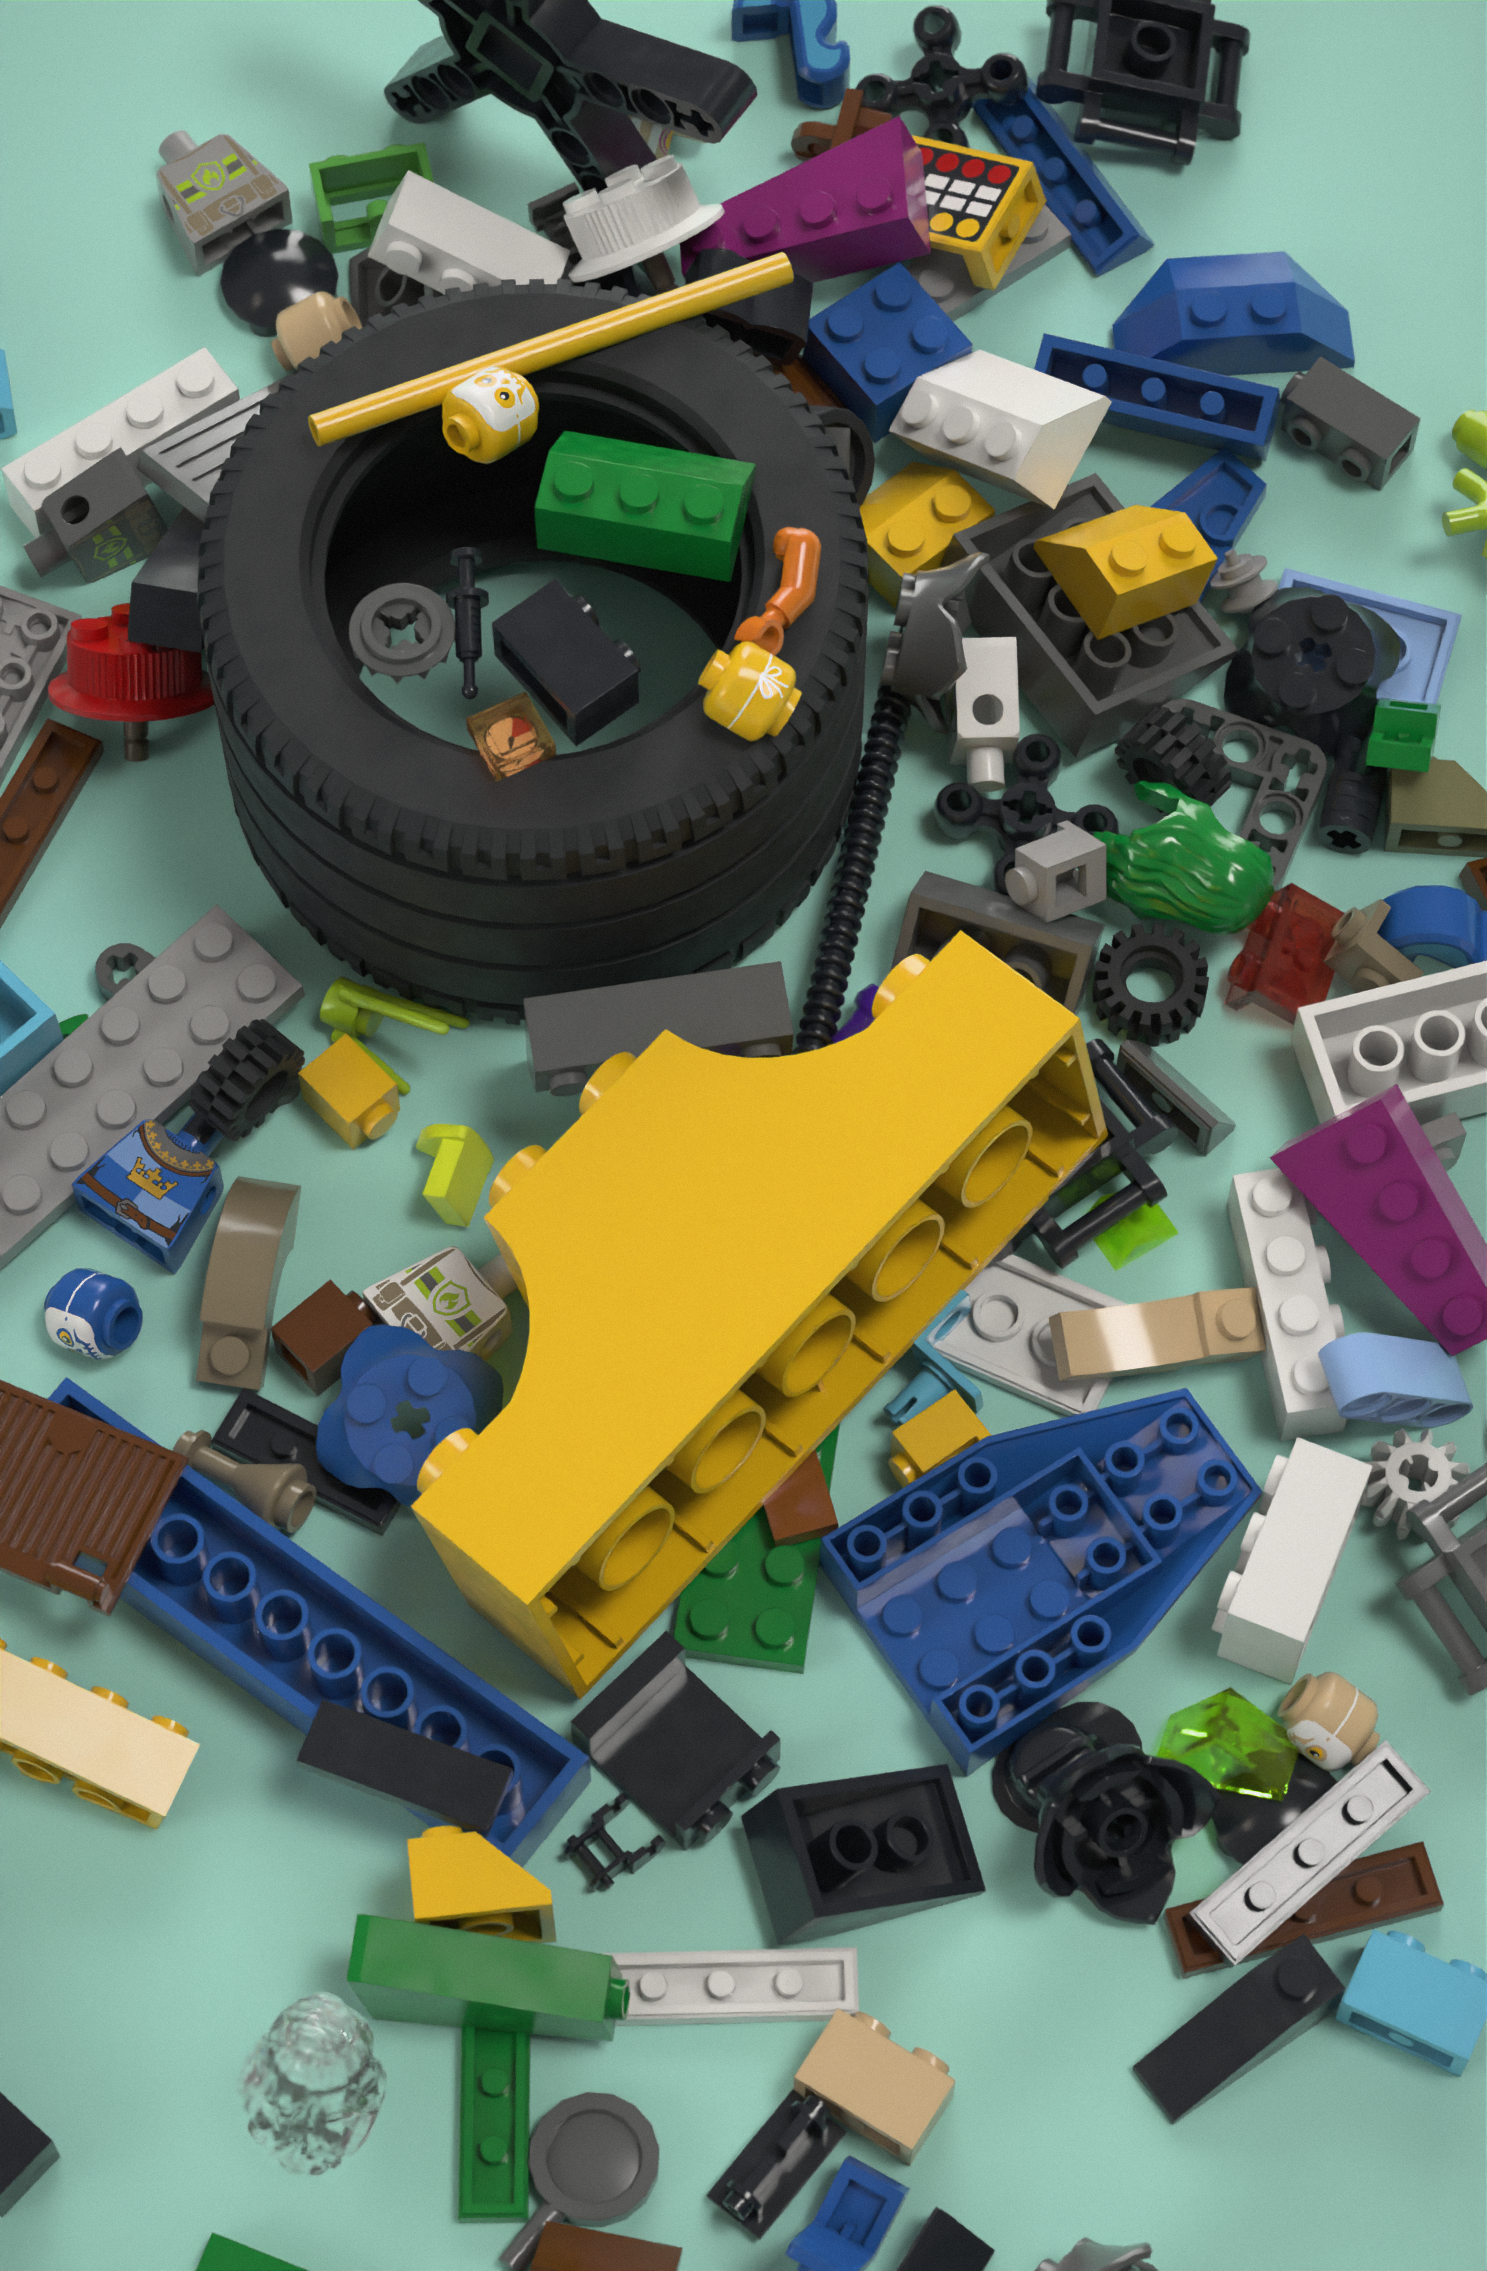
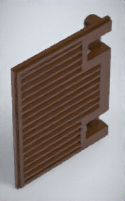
[0,1380,189,1616]

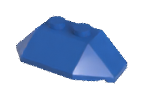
[1111,251,1355,376]

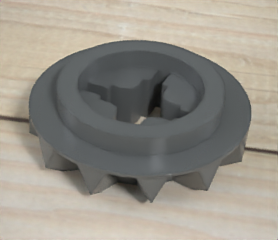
[349,583,455,684]

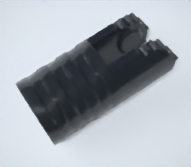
[1317,734,1389,854]

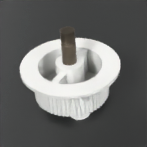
[562,155,724,295]

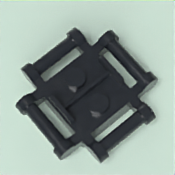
[1036,0,1251,166]
[992,1039,1179,1269]

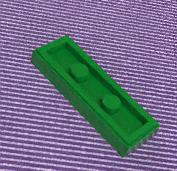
[459,2025,531,2223]

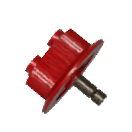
[48,603,215,762]

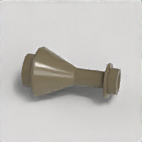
[173,1430,316,1533]

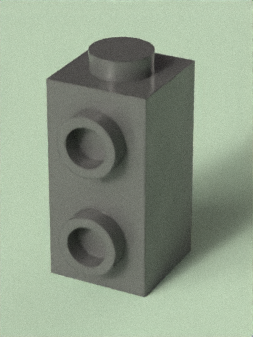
[1280,356,1421,491]

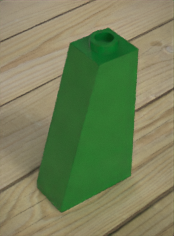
[346,1914,630,2041]

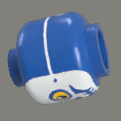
[44,1268,143,1360]

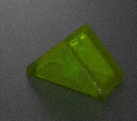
[1156,1687,1299,1801]

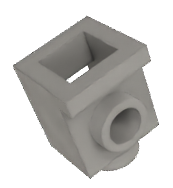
[1005,820,1106,923]

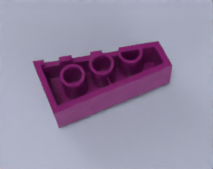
[680,116,931,283]
[1269,1084,1487,1356]

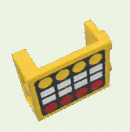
[912,135,1046,290]

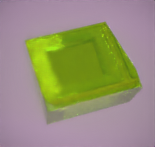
[1087,1191,1179,1271]

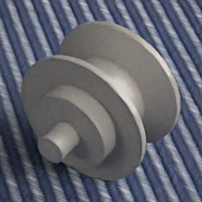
[1210,549,1278,615]

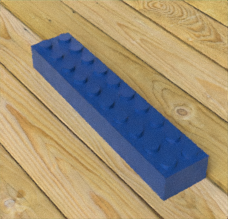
[48,1377,591,1868]

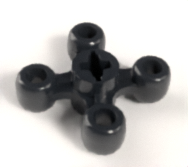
[855,5,1029,148]
[934,734,1119,896]

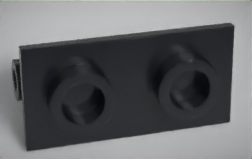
[706,2090,847,2240]

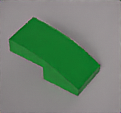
[1366,697,1441,772]

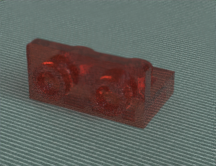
[1225,883,1345,1025]

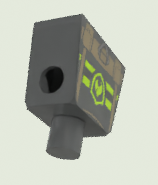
[23,447,168,583]

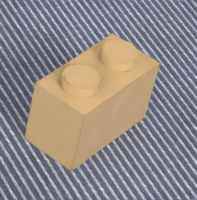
[794,2008,956,2166]

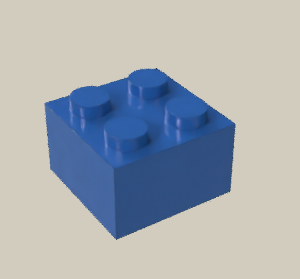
[803,262,973,443]

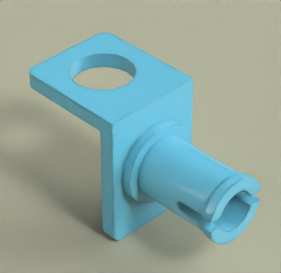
[883,1290,984,1425]

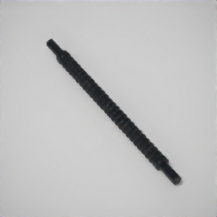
[792,627,912,1055]

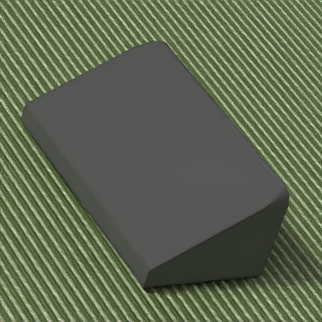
[1116,1039,1236,1156]

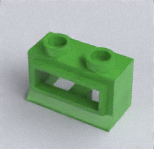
[308,142,434,254]

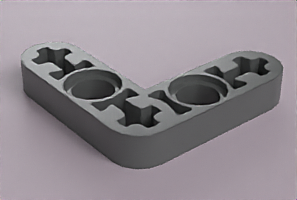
[1161,698,1327,900]

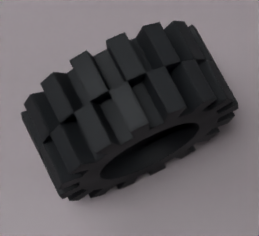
[1115,706,1232,815]
[1092,923,1209,1047]
[189,1019,305,1141]

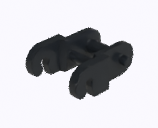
[563,1793,666,1891]

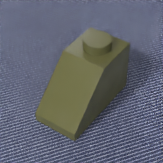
[1384,756,1487,858]

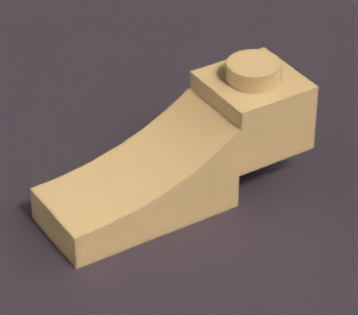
[1049,1287,1266,1382]

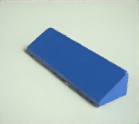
[972,77,1155,276]

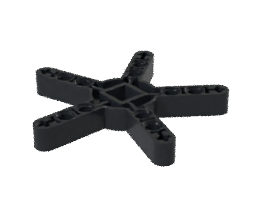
[384,0,757,193]

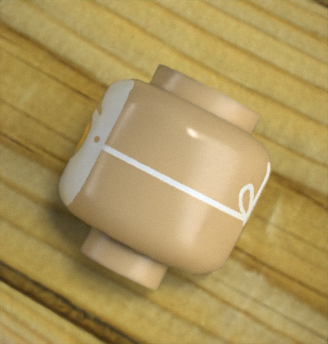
[1277,1672,1380,1772]

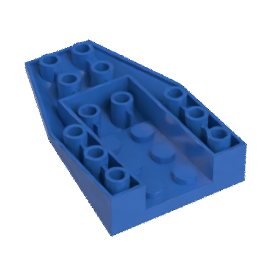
[819,1388,1262,1777]

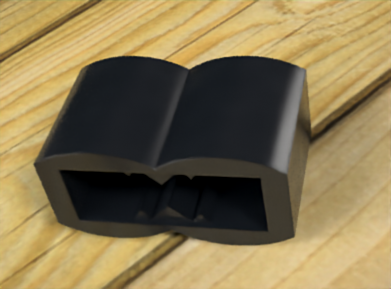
[685,248,813,365]

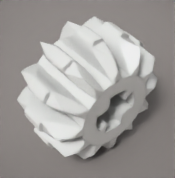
[1361,1428,1470,1541]

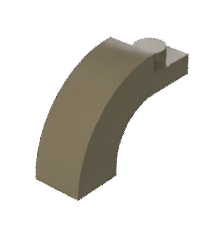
[196,1176,301,1390]

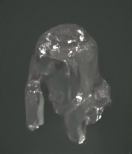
[238,1992,387,2176]

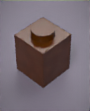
[271,1279,376,1396]

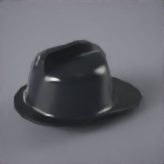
[992,1702,1142,1833]

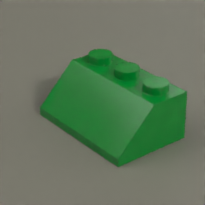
[535,431,756,582]

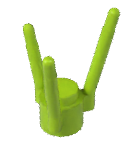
[320,976,470,1095]

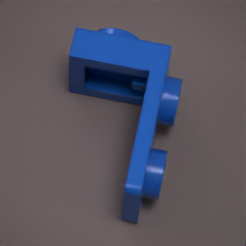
[785,2155,910,2271]

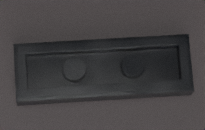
[211,1388,402,1536]
[296,1699,513,1837]

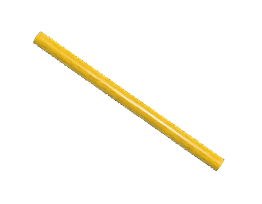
[308,252,794,447]

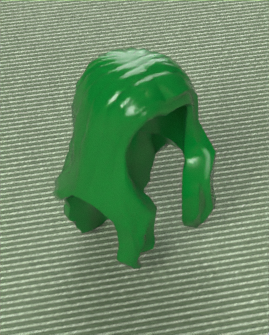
[1077,781,1275,936]

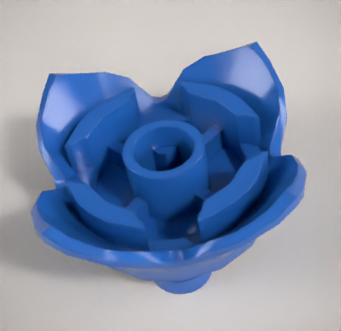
[316,1325,504,1508]

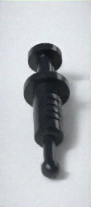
[446,547,489,700]

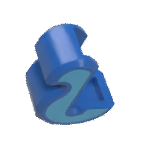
[732,0,850,109]
[1377,885,1487,969]

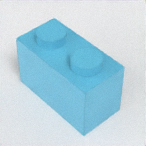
[1335,1929,1487,2077]

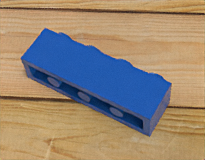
[1034,333,1281,462]

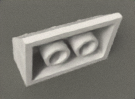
[889,349,1112,509]

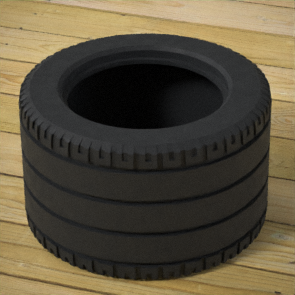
[197,279,869,1025]

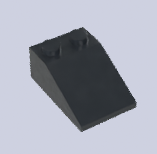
[741,1764,986,1944]

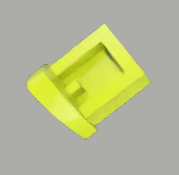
[415,1124,494,1227]

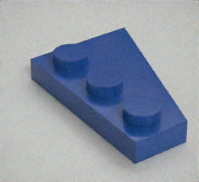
[1150,446,1267,603]

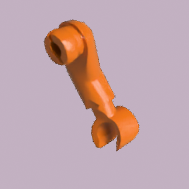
[734,527,821,656]

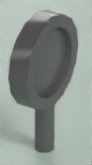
[498,2092,660,2271]

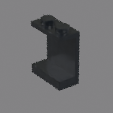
[571,1631,781,1851]

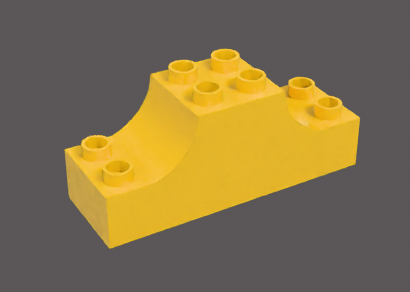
[411,930,1108,1700]

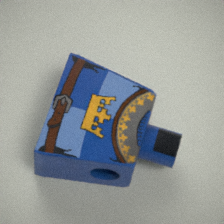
[72,1112,225,1275]

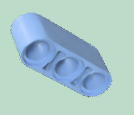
[1318,1333,1473,1428]

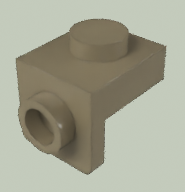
[1323,899,1424,993]

